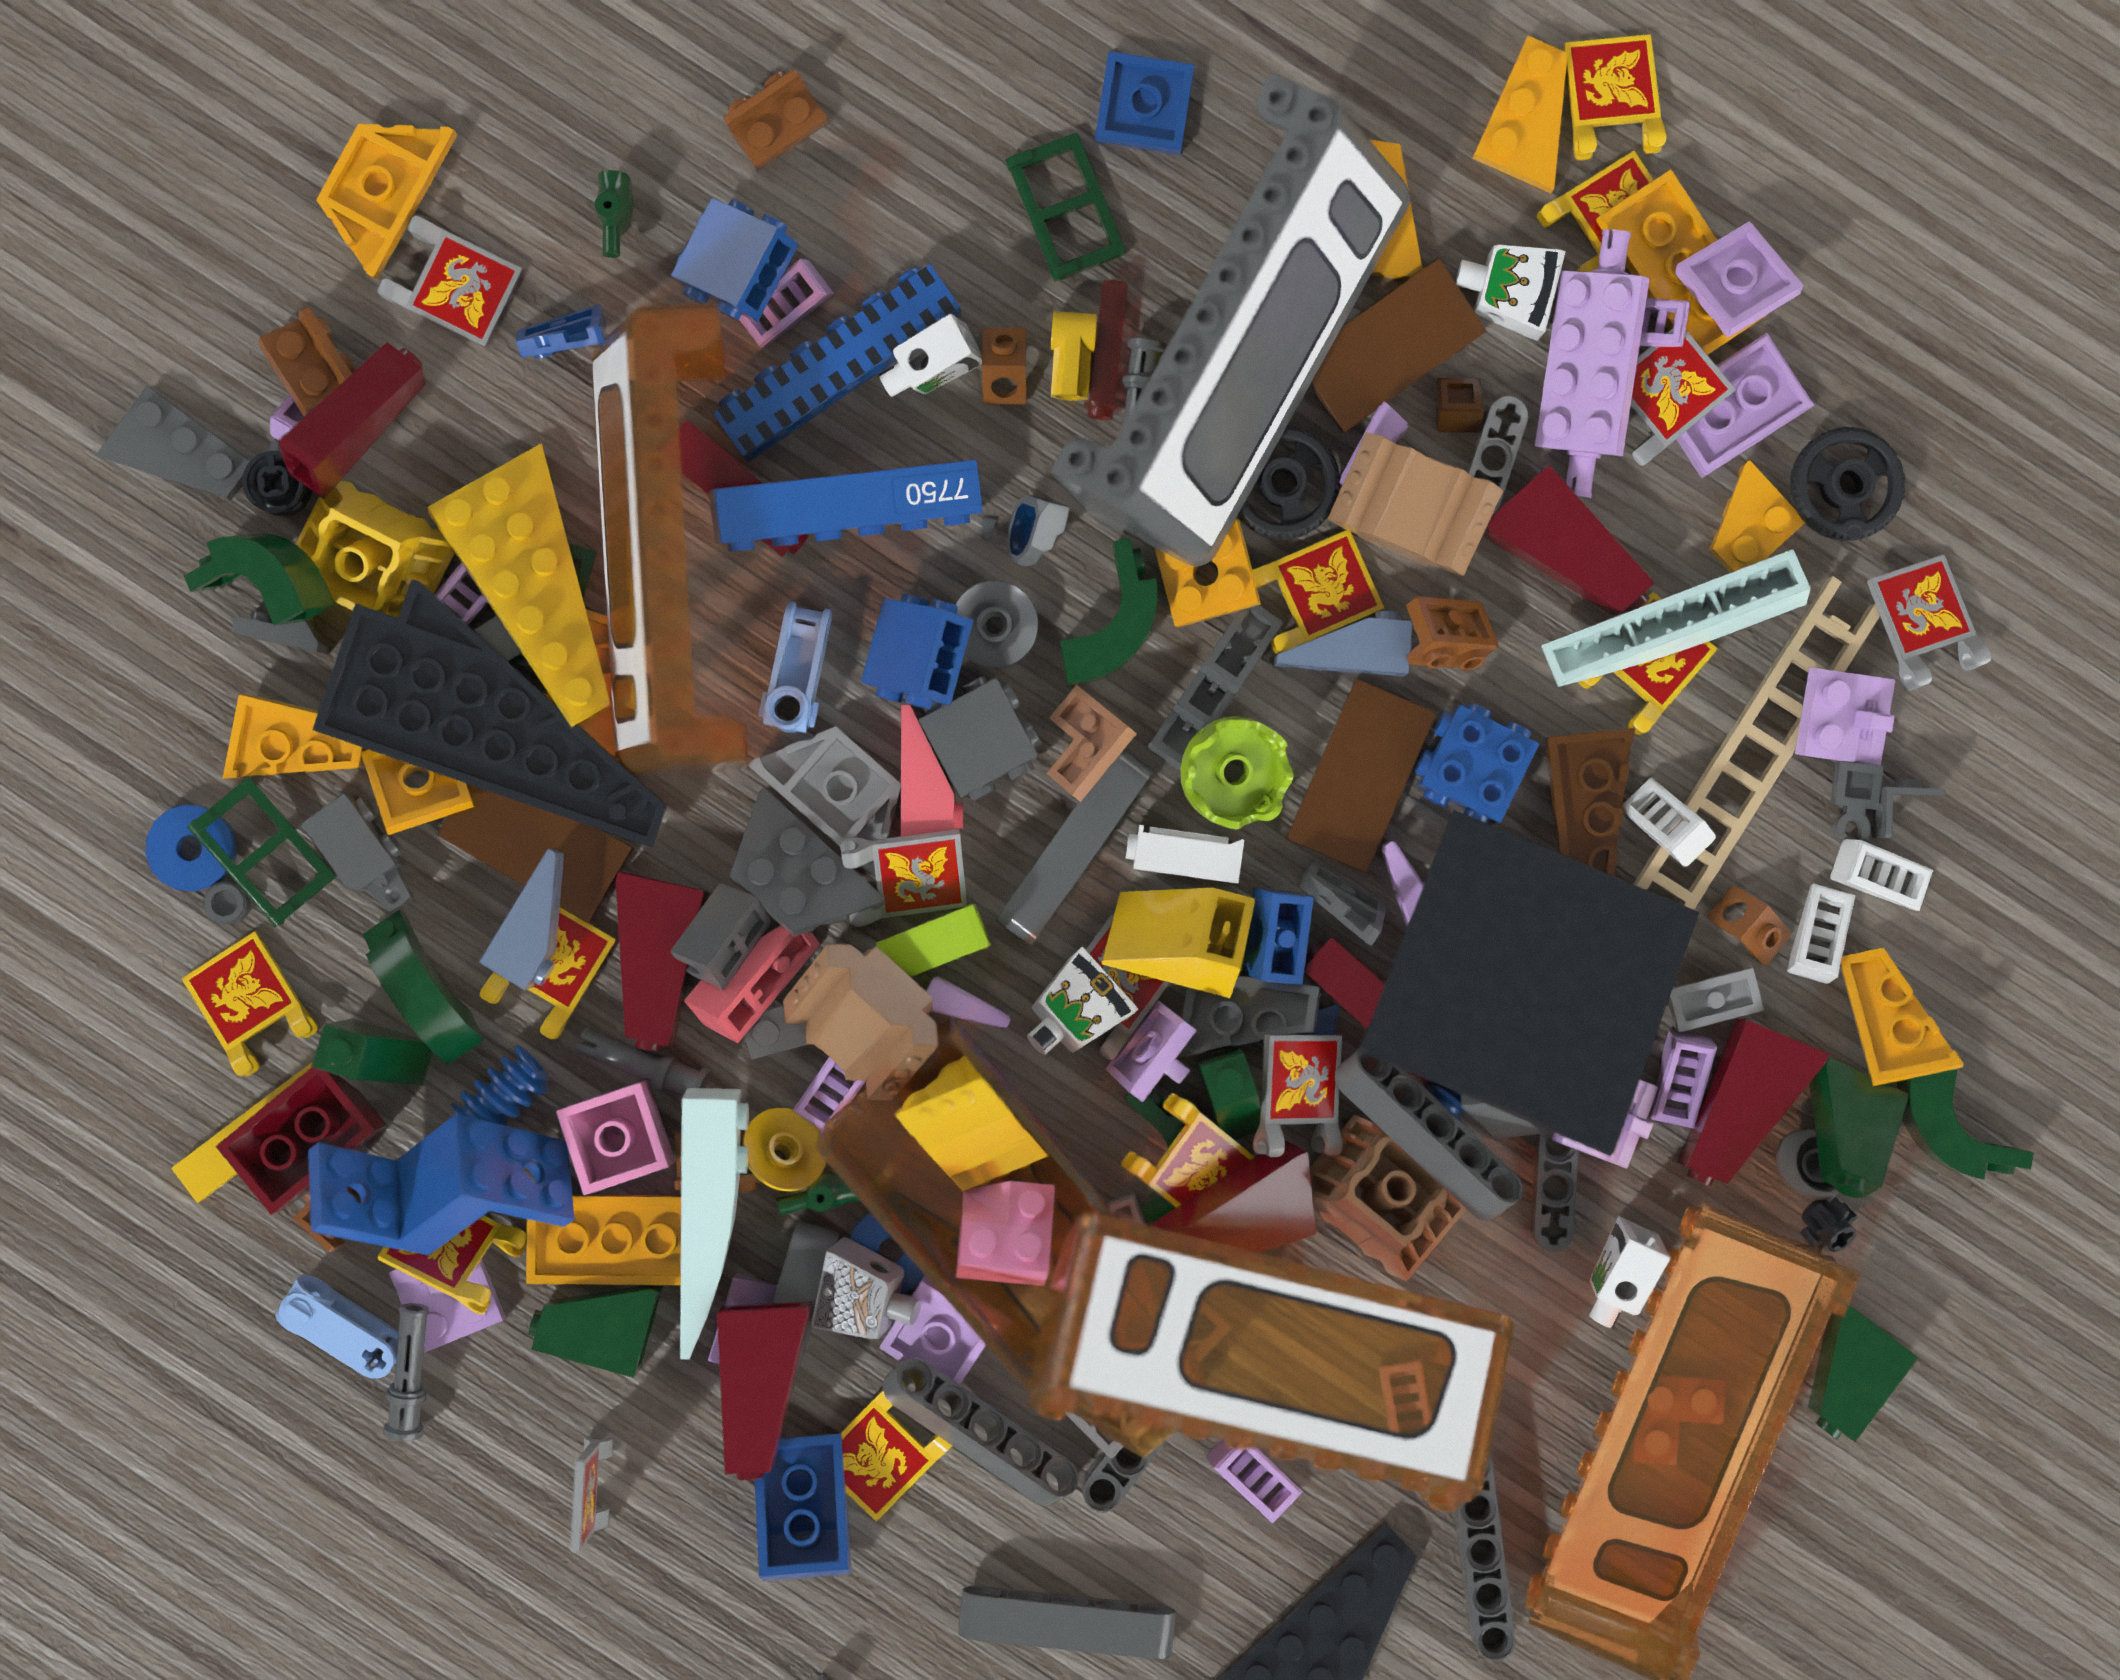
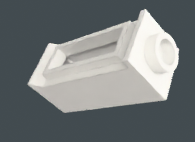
[1125,825,1244,883]

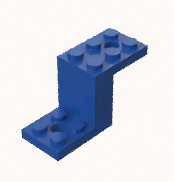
[309,1114,575,1255]

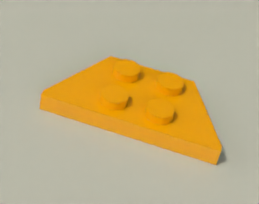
[316,124,458,281]

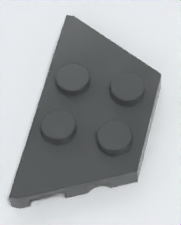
[730,787,885,937]

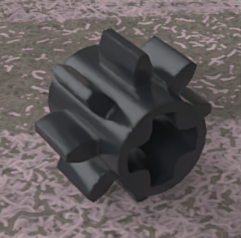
[1800,1197,1858,1253]

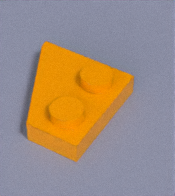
[1709,460,1805,573]

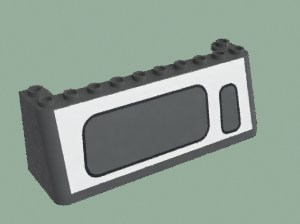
[1050,73,1410,566]

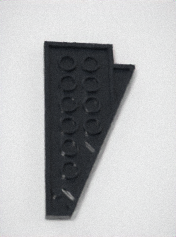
[312,579,668,847]
[1215,1521,1416,1680]

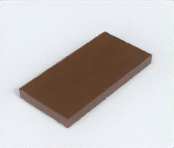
[1310,258,1486,432]
[1285,678,1436,873]
[437,784,634,923]

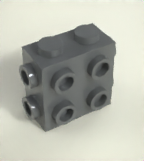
[918,676,1042,802]

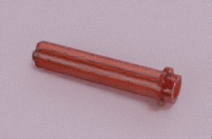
[1084,280,1128,421]

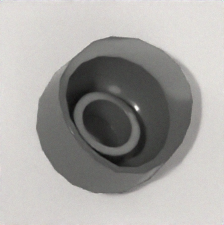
[1775,1129,1840,1200]

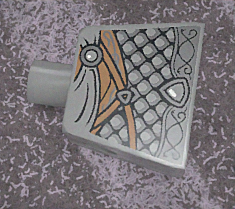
[811,1237,921,1339]

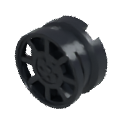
[242,451,313,517]

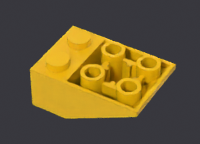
[1102,888,1255,998]

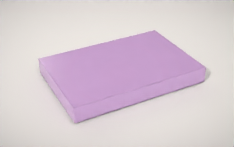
[1676,333,1815,478]

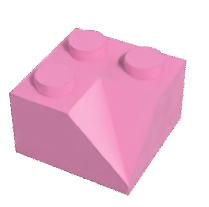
[556,1080,676,1195]
[956,1181,1055,1286]

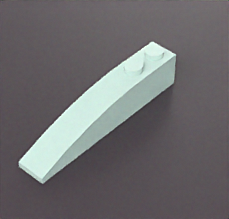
[1541,549,1811,687]
[680,1088,749,1359]

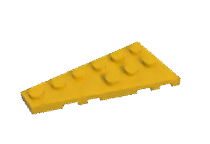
[428,443,610,727]

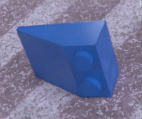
[755,1434,852,1581]

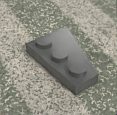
[1178,976,1322,1057]

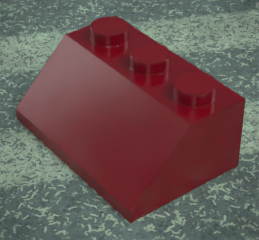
[215,1067,388,1215]

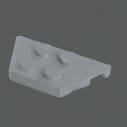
[748,726,901,877]

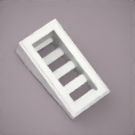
[1622,777,1716,866]
[1830,839,1933,911]
[1787,883,1856,983]

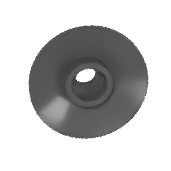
[955,581,1038,668]

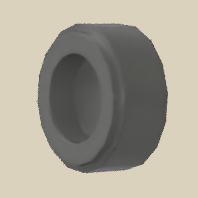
[203,881,251,925]

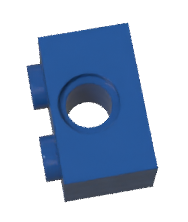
[1242,887,1314,985]

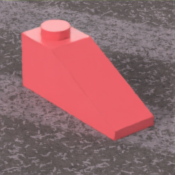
[901,705,964,837]
[684,925,820,1043]

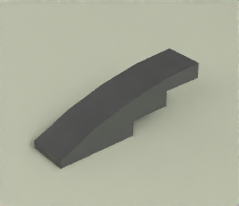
[1146,605,1284,771]

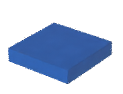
[1095,51,1194,155]

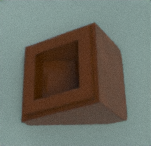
[1436,378,1484,433]

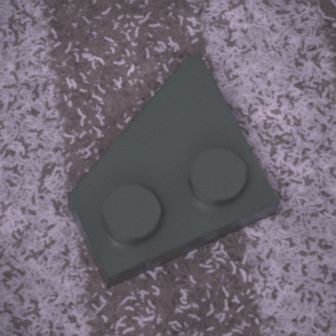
[1299,859,1388,946]

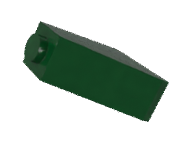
[312,1018,433,1085]
[1196,1047,1261,1140]
[1809,1057,1909,1198]
[528,1285,663,1378]
[1808,1298,1919,1442]

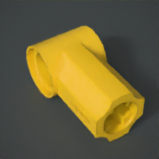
[1051,311,1097,401]

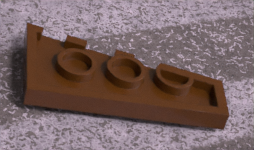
[1545,728,1635,877]

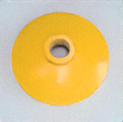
[742,1108,827,1191]

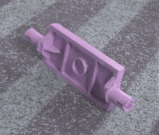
[1535,229,1650,498]

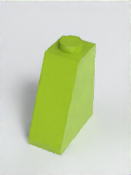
[876,904,991,977]

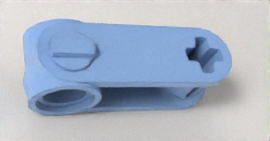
[758,601,832,733]
[275,1274,399,1378]

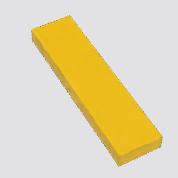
[171,1062,313,1203]

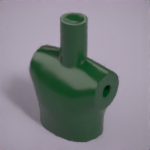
[594,170,634,258]
[776,1169,859,1215]

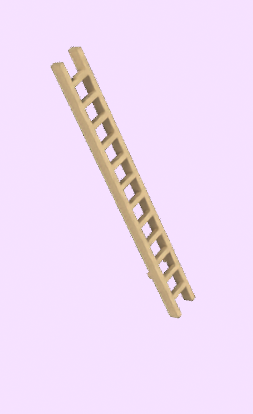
[1633,576,1880,910]

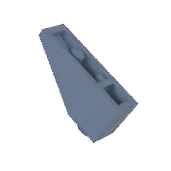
[1273,611,1412,677]
[479,848,564,990]

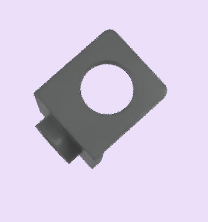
[1873,779,1945,838]

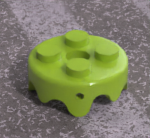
[1180,716,1293,829]

